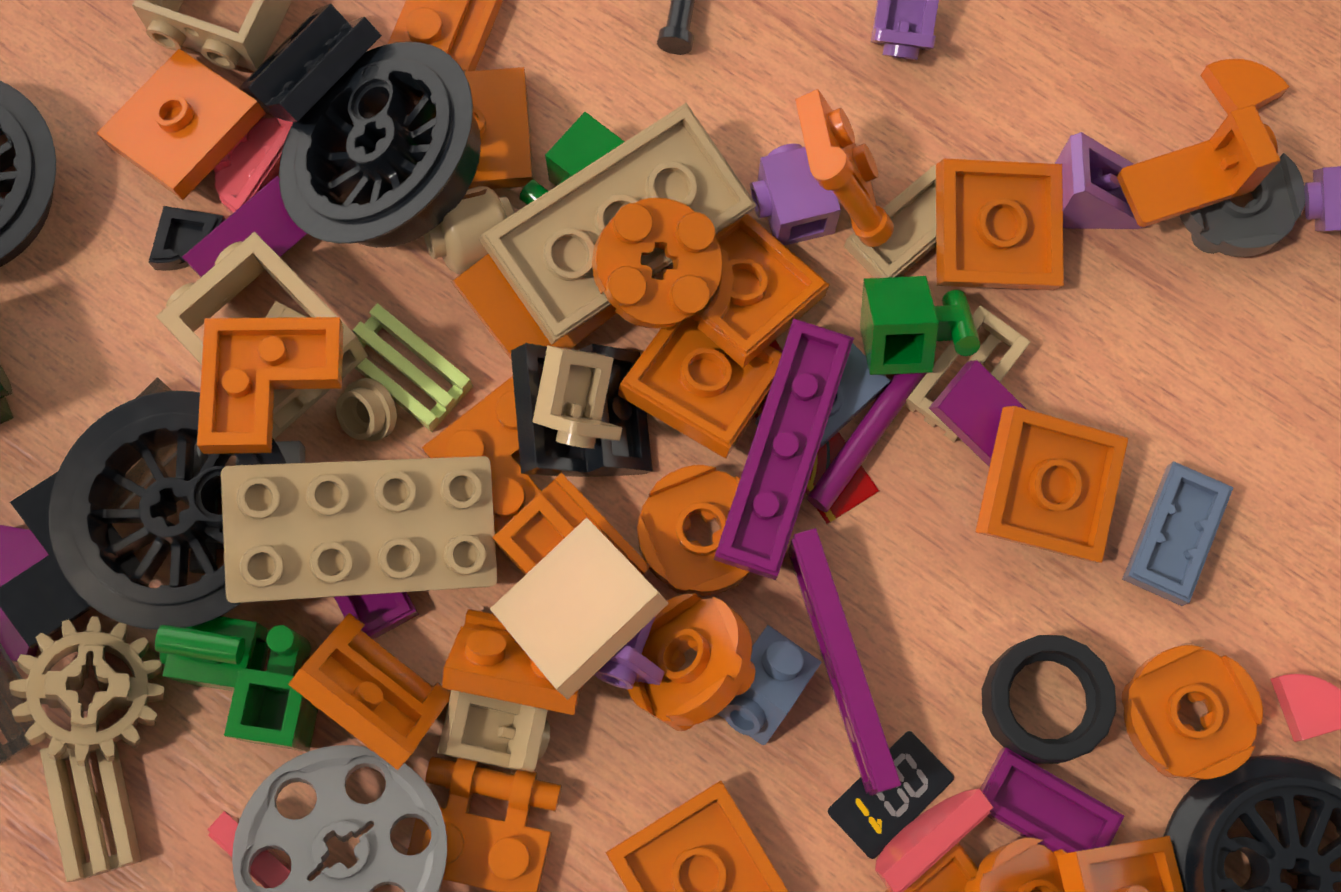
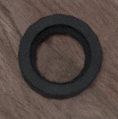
[981,635,1116,764]

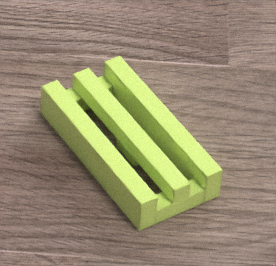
[352,303,473,432]

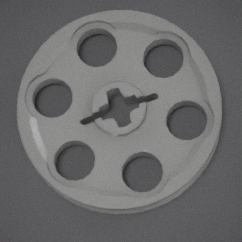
[232,745,447,892]

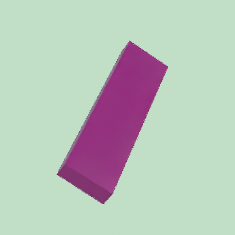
[714,318,854,580]
[788,528,901,796]

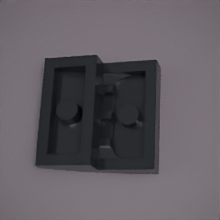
[239,4,382,122]
[511,343,653,477]

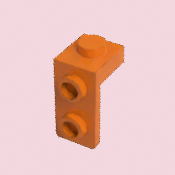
[1117,104,1280,227]

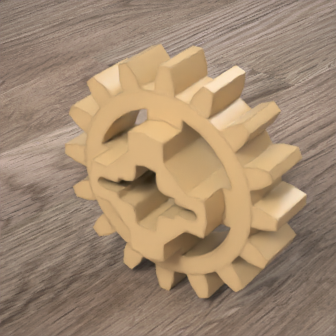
[9,616,164,766]

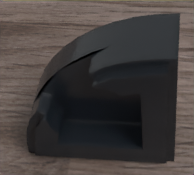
[149,206,226,271]

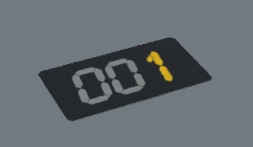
[827,731,954,859]

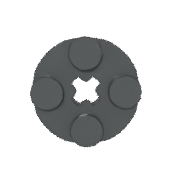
[1180,153,1305,257]

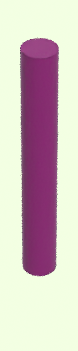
[807,373,927,512]

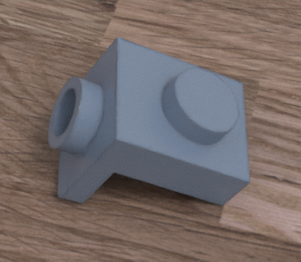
[718,625,822,745]

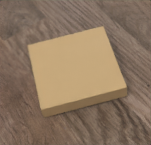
[490,518,669,700]

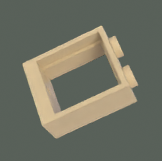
[132,0,292,71]
[156,232,368,439]

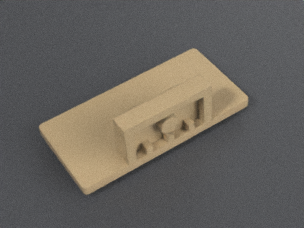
[221,456,497,603]

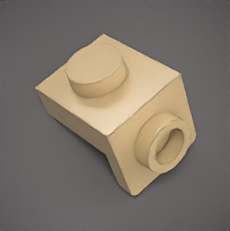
[533,345,622,449]
[437,690,550,772]

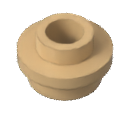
[336,378,397,441]

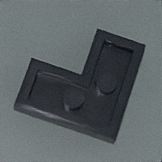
[0,472,140,649]

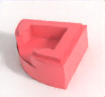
[1271,674,1341,742]

